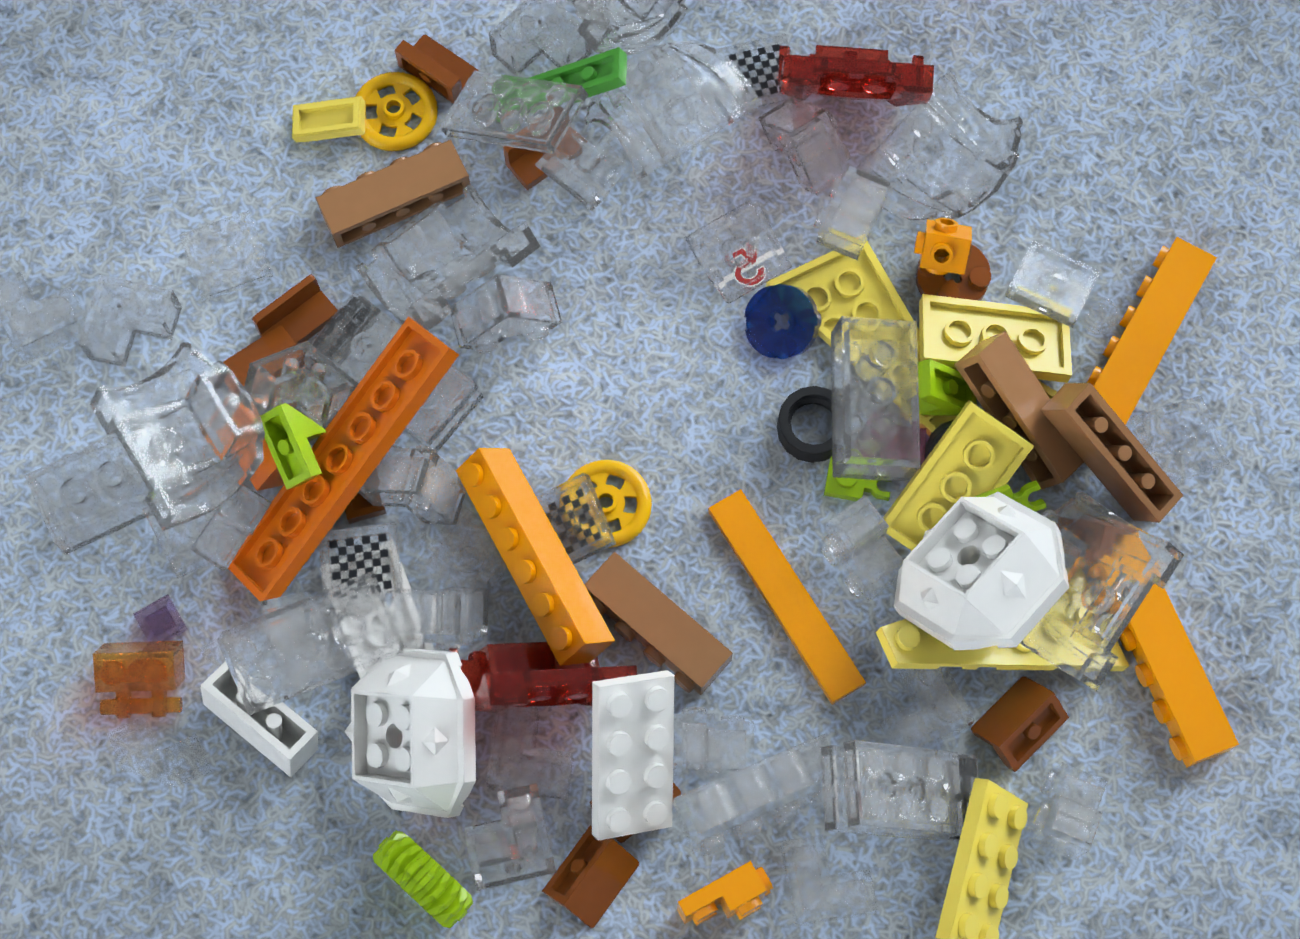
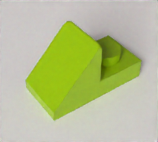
[916,359,977,416]
[256,403,327,490]

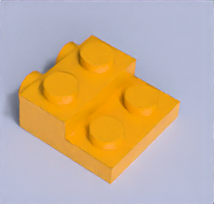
[677,861,773,926]

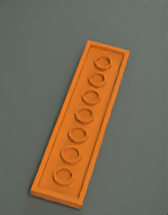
[225,316,459,608]

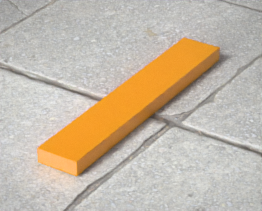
[708,489,866,705]

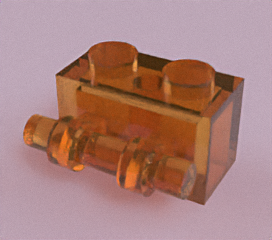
[93,640,185,719]

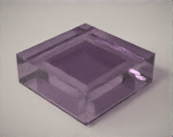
[133,594,188,649]

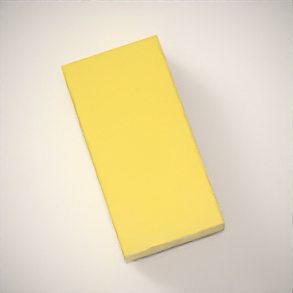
[292,96,365,142]

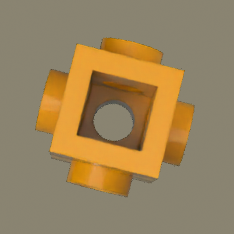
[914,218,972,275]

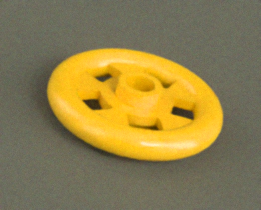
[355,72,438,151]
[560,460,652,548]

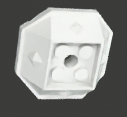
[894,491,1069,650]
[344,648,476,818]

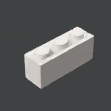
[200,658,318,777]

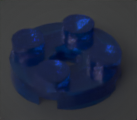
[744,284,822,359]

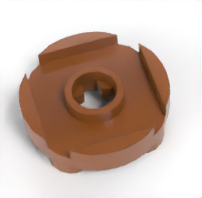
[916,244,991,301]

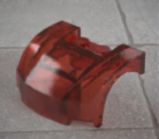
[778,45,934,107]
[449,642,638,713]

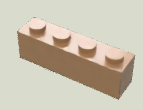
[315,139,471,248]
[954,331,1084,491]
[1041,383,1183,523]
[584,552,733,695]

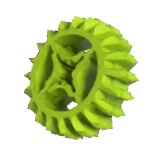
[373,830,473,928]

